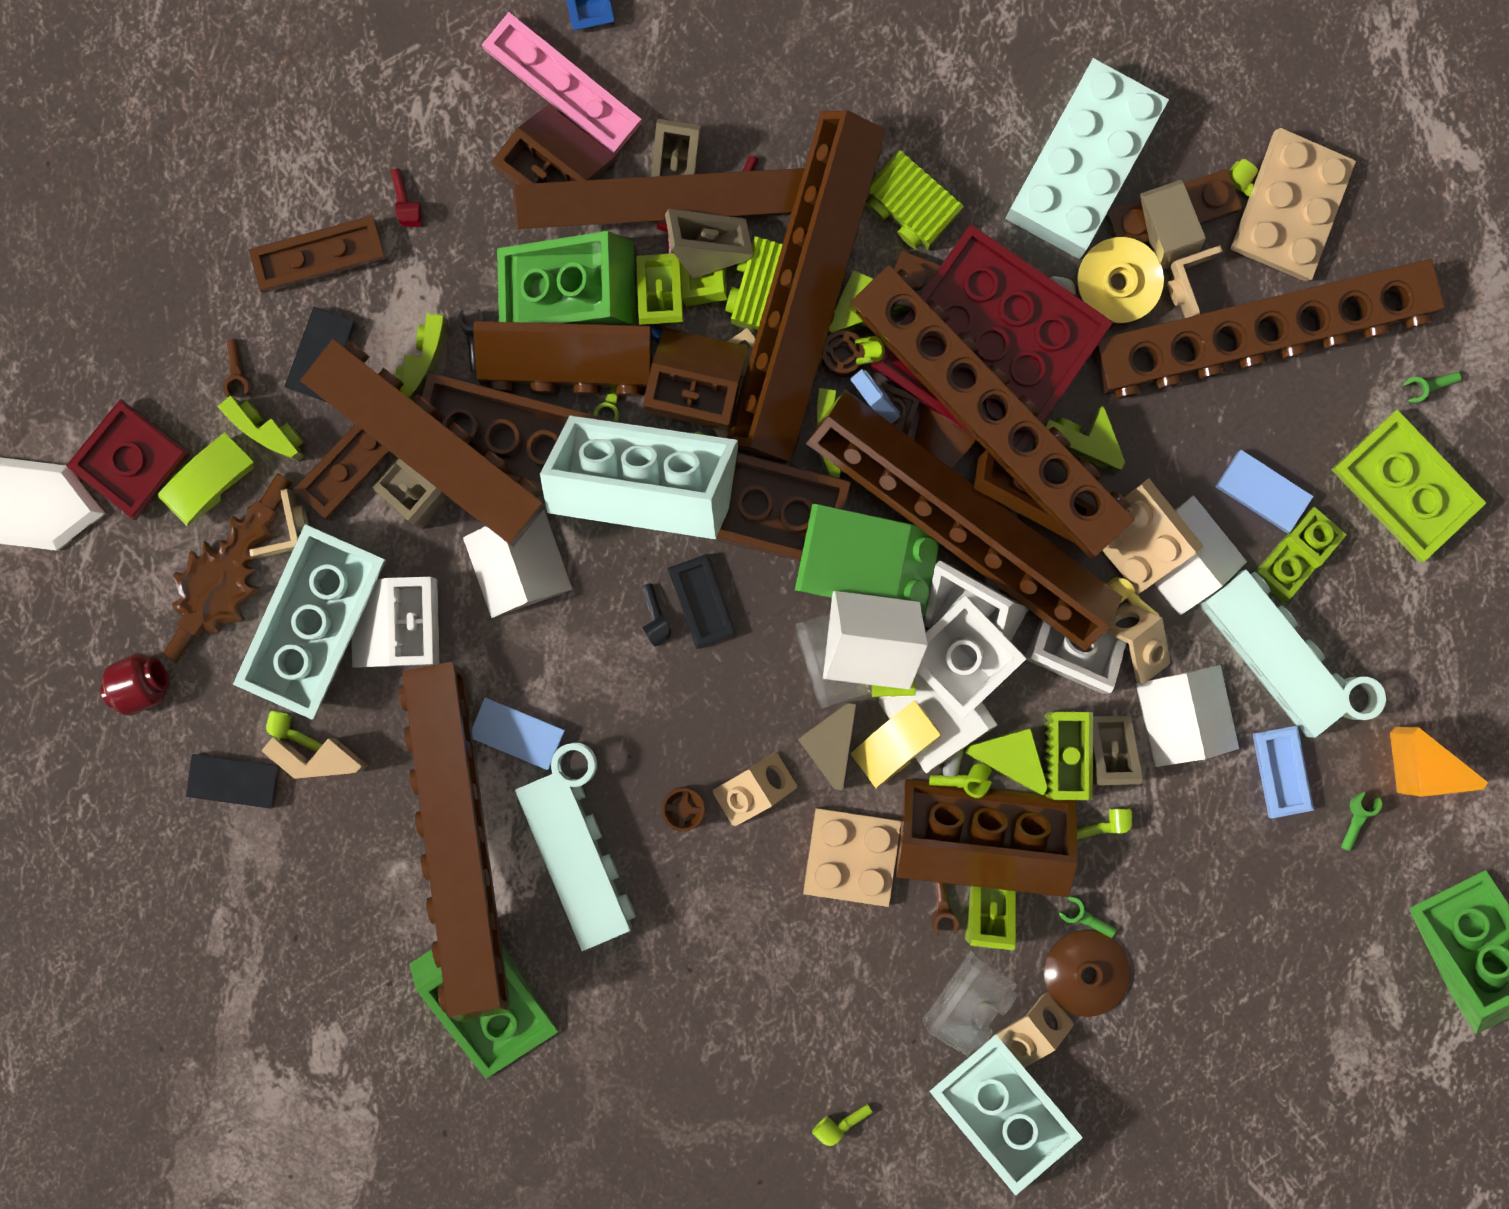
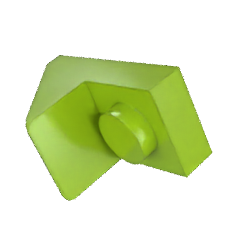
[1044,406,1125,474]

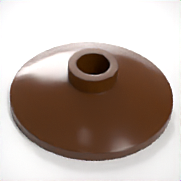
[1043,930,1130,1017]

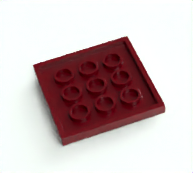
[871,224,1113,452]

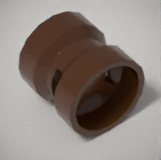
[821,330,865,379]
[661,787,705,832]

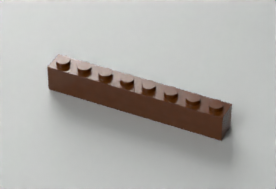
[727,110,886,462]
[806,389,1123,651]
[399,661,511,1021]

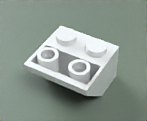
[352,577,440,668]

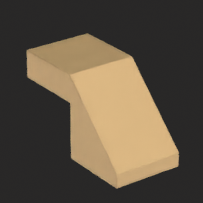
[261,737,368,779]

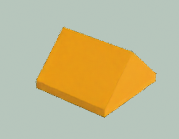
[1390,726,1488,797]

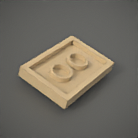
[1230,128,1356,282]

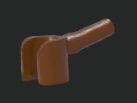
[223,339,253,397]
[931,882,959,936]

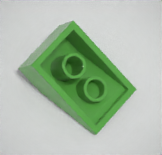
[497,231,636,326]
[795,504,940,617]
[1409,870,1509,1035]
[409,942,558,1079]

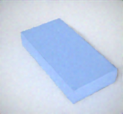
[1215,450,1313,533]
[472,697,565,770]
[1252,726,1314,818]

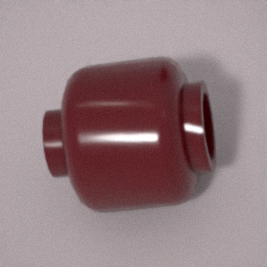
[100,653,169,716]

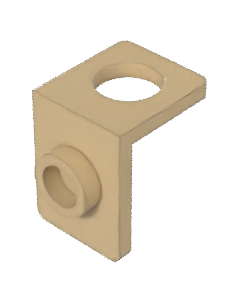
[1167,245,1223,318]
[249,489,309,559]
[1105,603,1170,685]
[713,752,797,826]
[992,992,1074,1068]

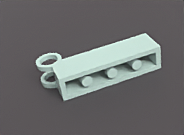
[1198,570,1386,738]
[515,743,636,951]

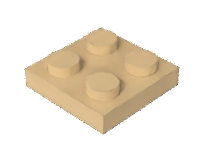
[1103,478,1204,594]
[803,808,901,907]

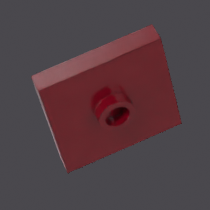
[66,399,190,520]

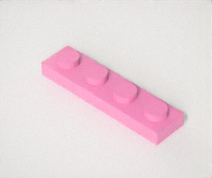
[482,12,642,155]

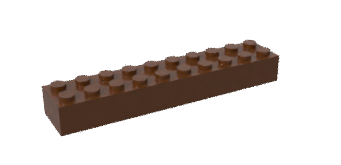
[422,372,851,562]

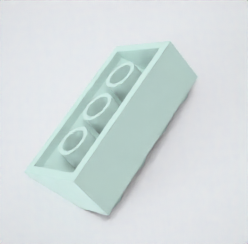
[540,416,738,539]
[233,525,386,720]

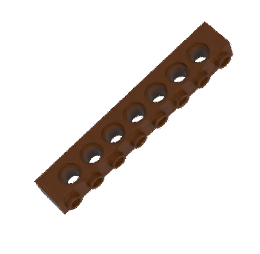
[1092,258,1445,399]
[850,265,1135,559]

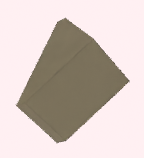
[651,119,702,177]
[1140,180,1206,270]
[665,209,753,279]
[371,456,449,529]
[797,703,856,791]
[1093,715,1143,785]

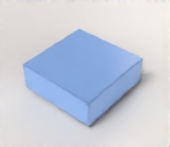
[850,370,901,424]

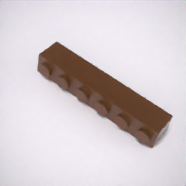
[300,339,546,547]

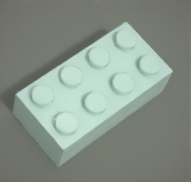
[1005,58,1169,259]

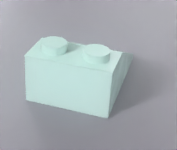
[929,1035,1083,1195]

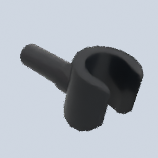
[458,309,485,372]
[642,583,672,647]

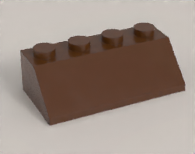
[473,321,653,397]
[896,779,1078,897]

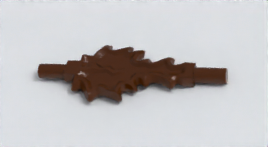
[162,473,292,663]

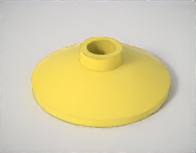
[1077,237,1164,323]

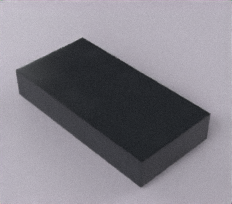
[284,307,356,403]
[668,554,737,649]
[186,754,280,809]

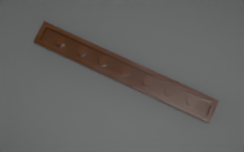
[512,168,804,230]

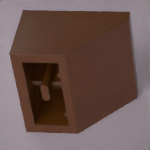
[491,104,616,185]
[643,327,748,431]

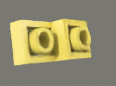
[851,700,943,788]

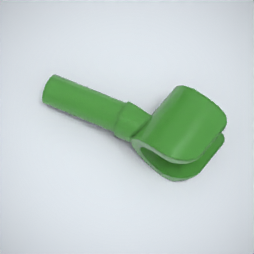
[1402,371,1461,404]
[1341,791,1382,852]
[1059,897,1116,938]

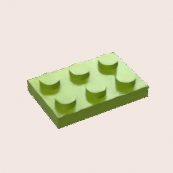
[1331,409,1486,563]

